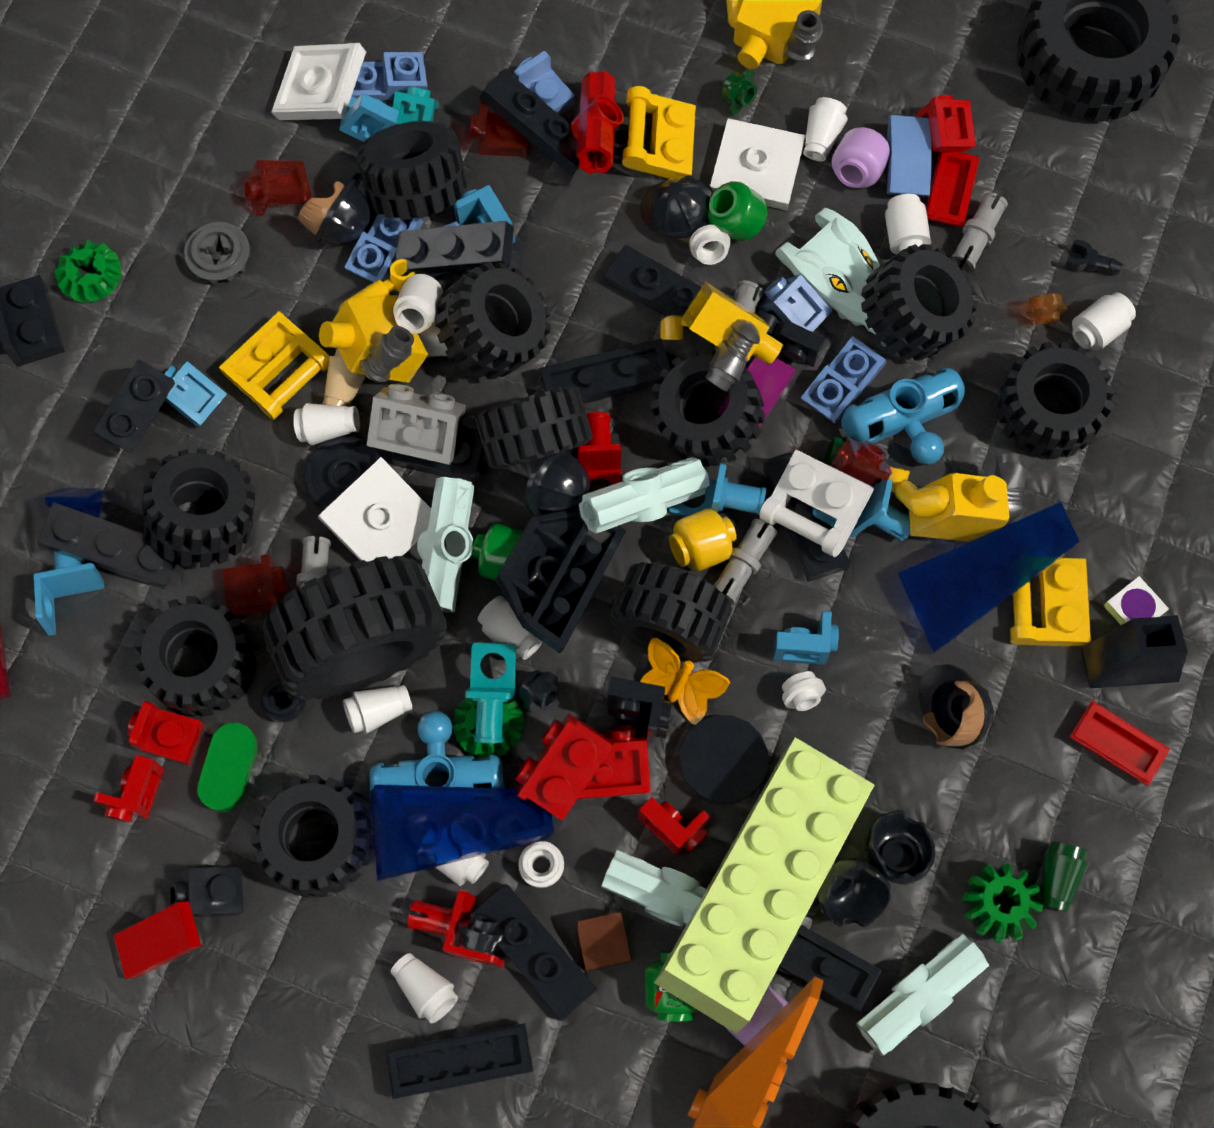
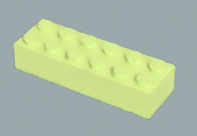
[654,737,874,1034]

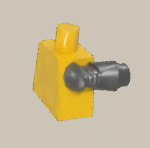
[726,0,823,69]
[319,259,428,383]
[660,282,783,391]
[881,453,1028,544]

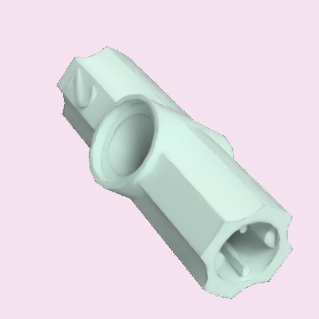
[579,457,710,533]
[417,477,474,613]
[601,850,706,927]
[856,934,989,1056]

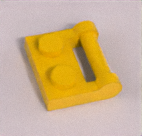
[622,86,696,178]
[219,311,330,420]
[1007,554,1091,647]

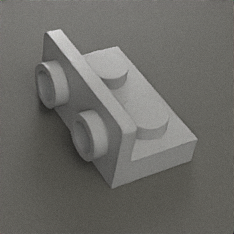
[367,384,466,464]

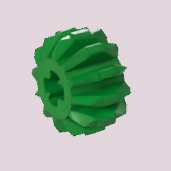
[961,863,1043,943]

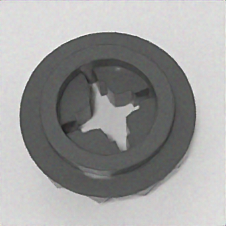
[184,222,251,285]

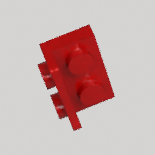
[515,713,614,821]
[578,725,651,799]

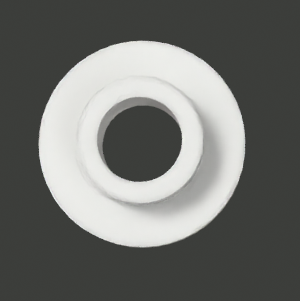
[689,225,730,265]
[782,671,826,711]
[518,842,564,888]

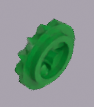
[54,239,122,303]
[453,698,524,758]

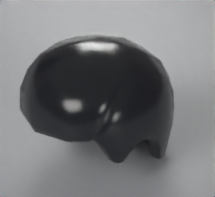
[865,810,935,885]
[817,858,891,927]

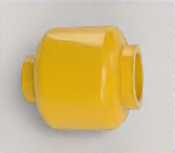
[669,508,736,572]

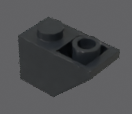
[1081,615,1188,689]

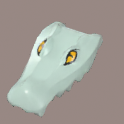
[775,208,886,347]

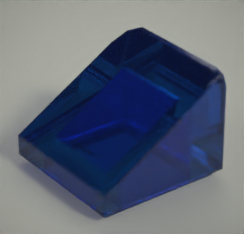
[45,488,103,518]

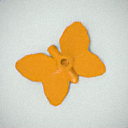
[640,638,730,725]

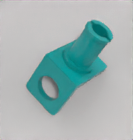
[465,643,516,743]

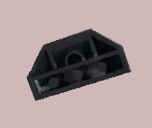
[495,508,626,654]

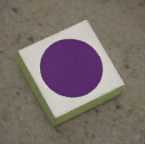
[1104,576,1169,625]

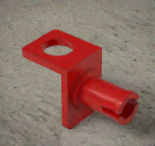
[577,412,621,486]
[408,889,505,969]

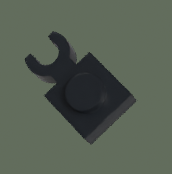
[757,310,825,366]

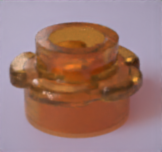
[1026,293,1068,324]

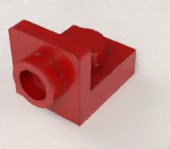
[916,95,976,152]
[127,701,204,766]
[93,755,165,823]
[638,797,710,856]

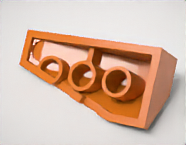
[687,977,824,1128]

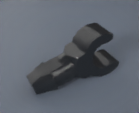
[1065,239,1123,275]

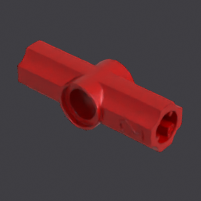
[570,70,624,175]

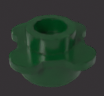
[721,68,757,115]

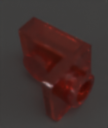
[471,100,529,157]
[244,160,312,216]
[830,438,892,487]
[222,554,287,615]

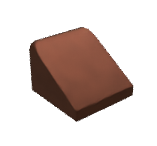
[576,912,631,971]

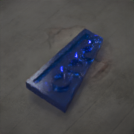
[898,502,1080,654]
[371,785,554,881]

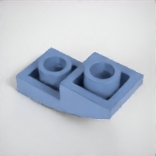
[352,52,427,101]
[886,115,931,198]
[344,214,424,283]
[801,336,886,424]

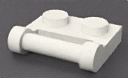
[760,450,874,557]

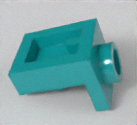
[392,86,439,125]

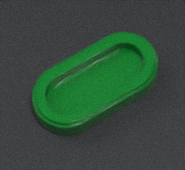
[197,723,258,813]

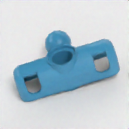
[841,367,965,465]
[369,711,505,809]

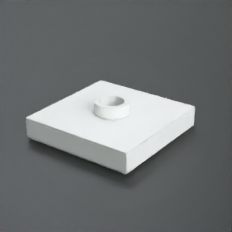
[271,43,366,120]
[710,118,806,211]
[318,457,431,561]

